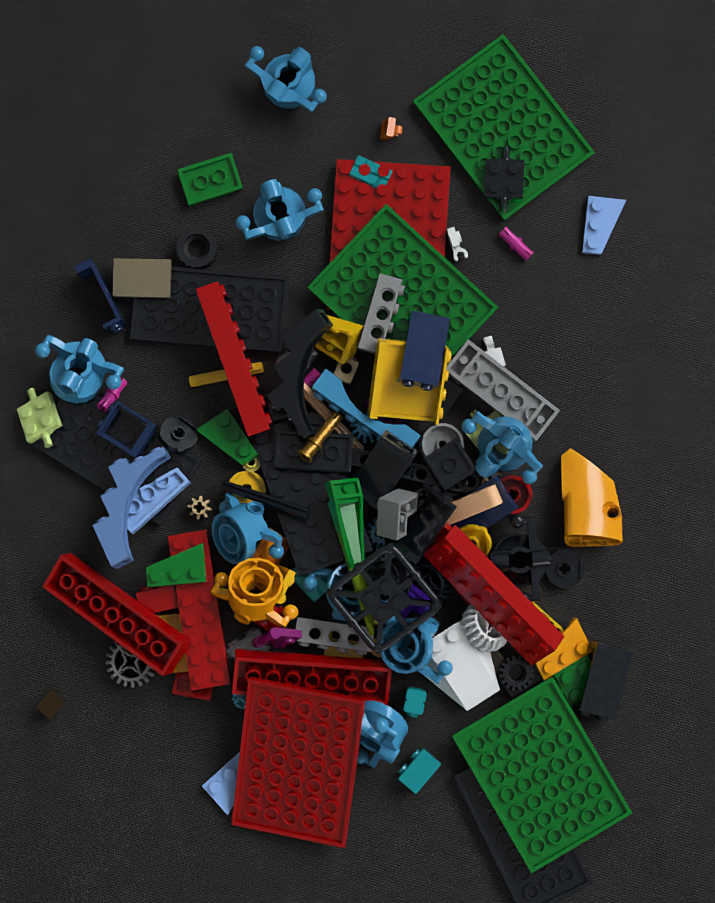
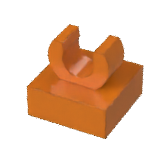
[380,117,403,141]

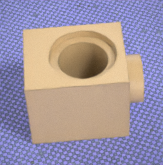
[334,357,359,386]

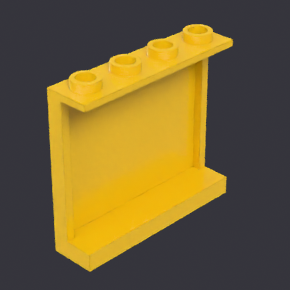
[367,338,451,425]

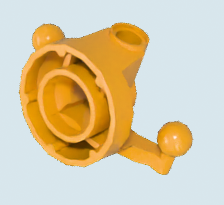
[210,558,298,628]

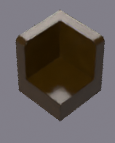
[36,688,66,720]

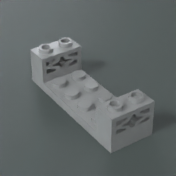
[446,339,560,443]

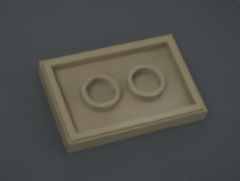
[113,258,172,298]

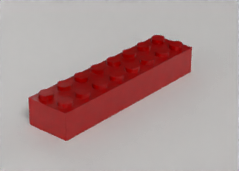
[196,281,272,436]
[423,525,565,666]
[168,530,232,691]
[42,553,192,676]
[232,649,392,705]

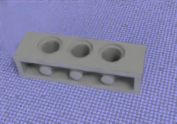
[358,273,405,355]
[296,617,375,655]

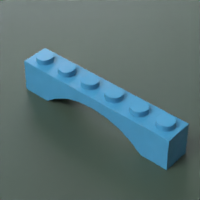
[312,369,421,448]

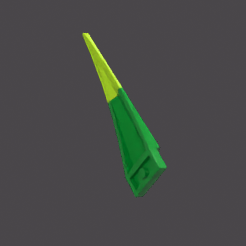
[325,478,374,636]

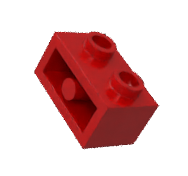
[136,585,179,613]

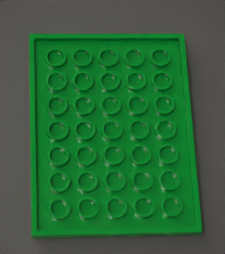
[413,34,595,221]
[307,204,499,358]
[452,676,633,873]

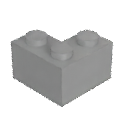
[376,488,418,540]

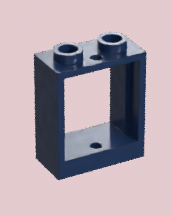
[96,401,158,458]

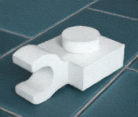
[446,227,468,262]
[483,336,506,366]

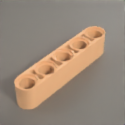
[445,484,503,525]

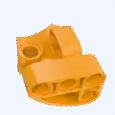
[561,448,623,547]

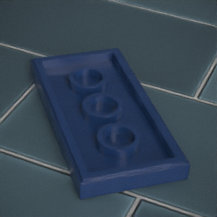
[450,475,518,529]

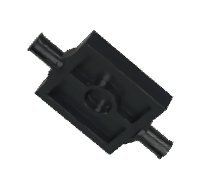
[484,146,524,212]

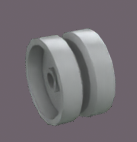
[418,423,464,458]

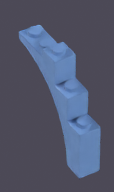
[93,447,171,570]

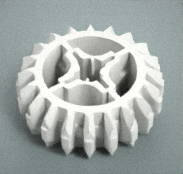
[461,605,507,652]

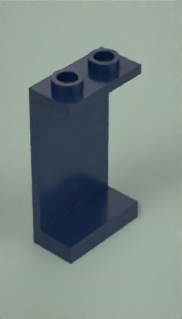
[74,258,126,334]
[397,310,450,391]

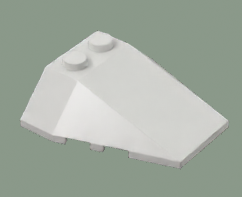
[414,621,500,711]

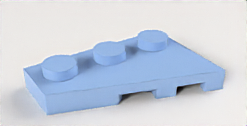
[582,196,626,255]

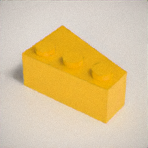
[302,315,364,365]

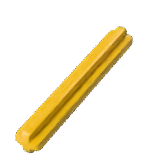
[189,362,264,387]

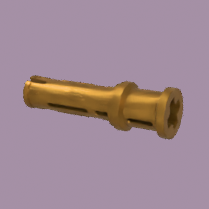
[297,411,343,463]

